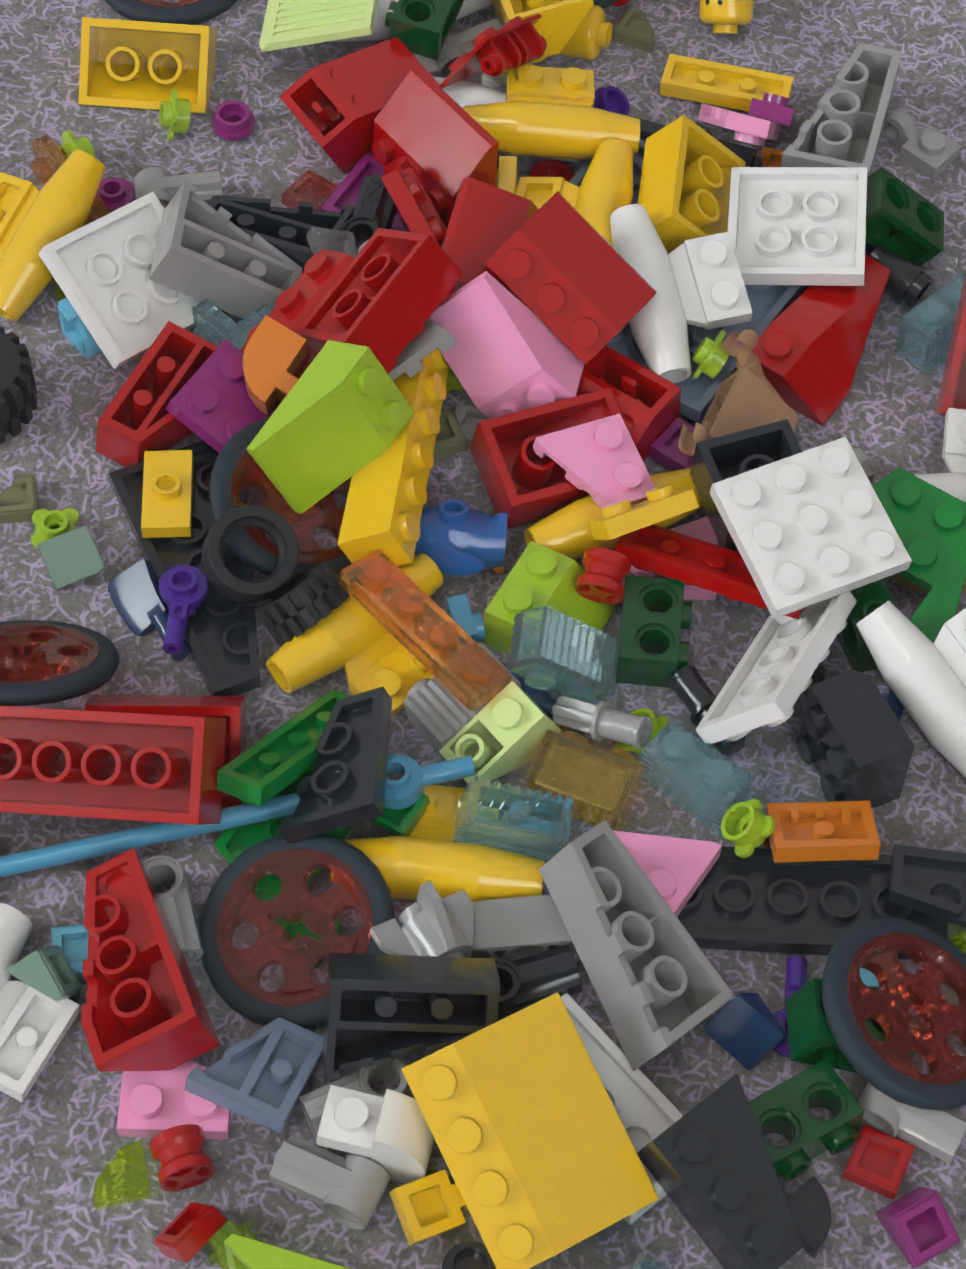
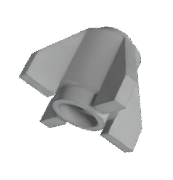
[370,881,474,958]

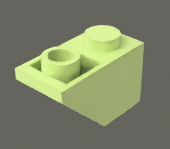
[439,681,562,789]

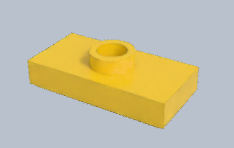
[141,450,194,538]

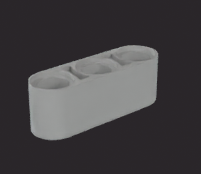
[469,894,581,962]

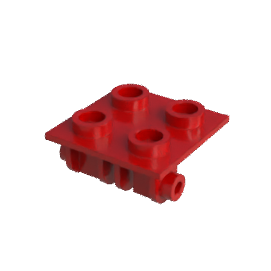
[440,13,547,88]

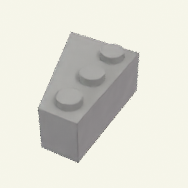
[149,180,303,325]

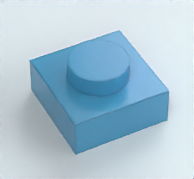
[446,594,485,653]

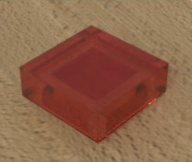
[281,169,338,210]

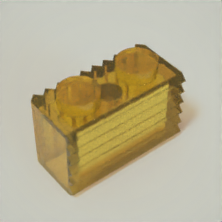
[524,729,644,831]

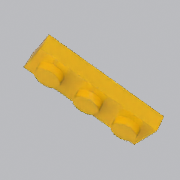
[659,53,794,112]

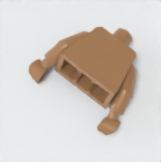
[678,329,803,456]

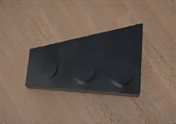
[278,686,392,843]

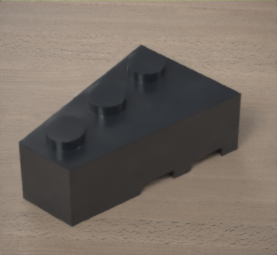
[207,195,355,275]
[323,952,500,1083]
[637,1074,804,1269]

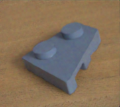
[184,1017,324,1133]

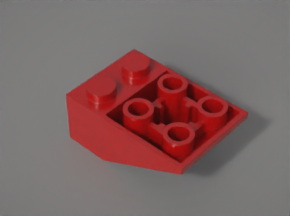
[279,36,443,174]
[576,345,682,462]

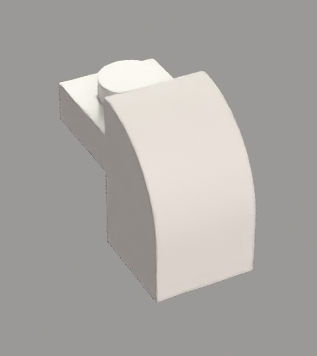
[316,1085,435,1183]

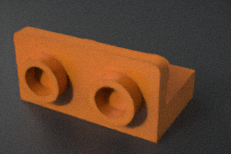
[763,800,881,863]

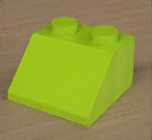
[484,541,616,683]

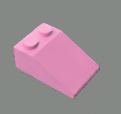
[429,271,584,419]

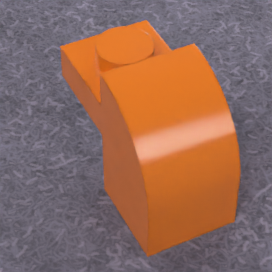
[243,315,308,415]

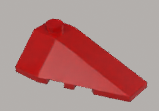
[752,255,891,426]
[81,848,220,1072]

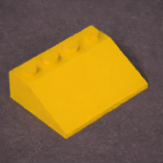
[401,992,659,1269]

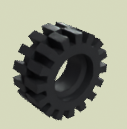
[255,560,351,646]

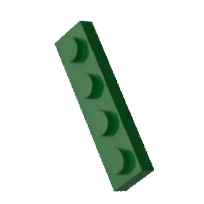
[217,689,351,807]

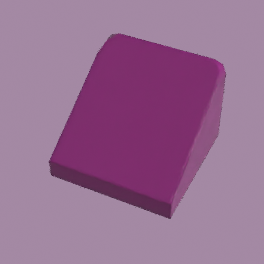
[875,1187,960,1268]

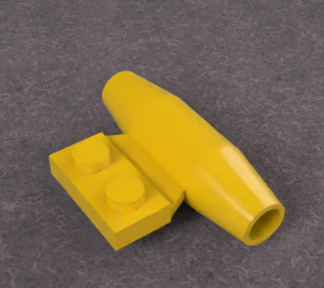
[463,64,640,160]
[516,139,633,246]
[0,149,106,322]
[524,468,704,559]
[266,553,452,717]
[331,785,545,902]

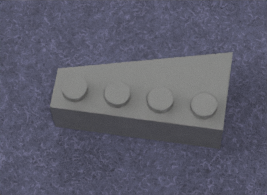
[781,43,902,177]
[539,820,735,1071]

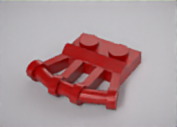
[381,156,447,247]

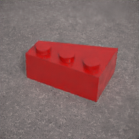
[95,321,219,467]

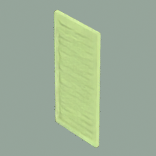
[259,0,378,52]

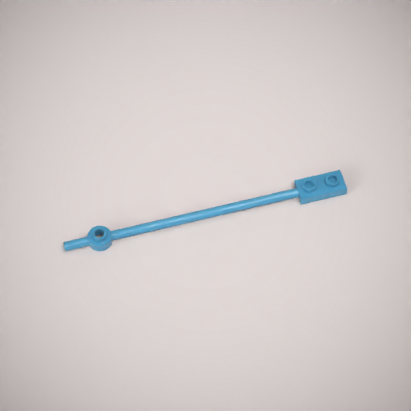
[0,754,476,878]

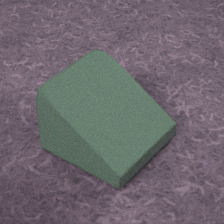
[37,525,105,589]
[7,945,82,1001]

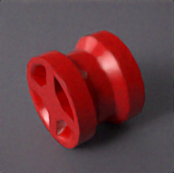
[575,547,632,604]
[149,1124,215,1192]

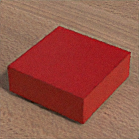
[842,1124,916,1200]
[154,1202,227,1263]

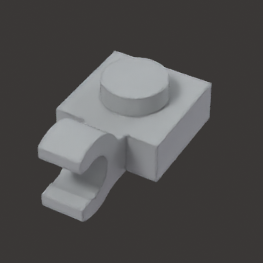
[882,108,962,179]

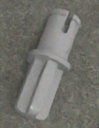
[551,695,652,749]

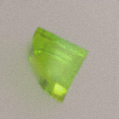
[93,1140,152,1209]

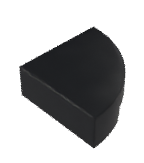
[786,1176,831,1258]

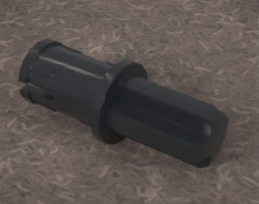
[668,665,746,757]

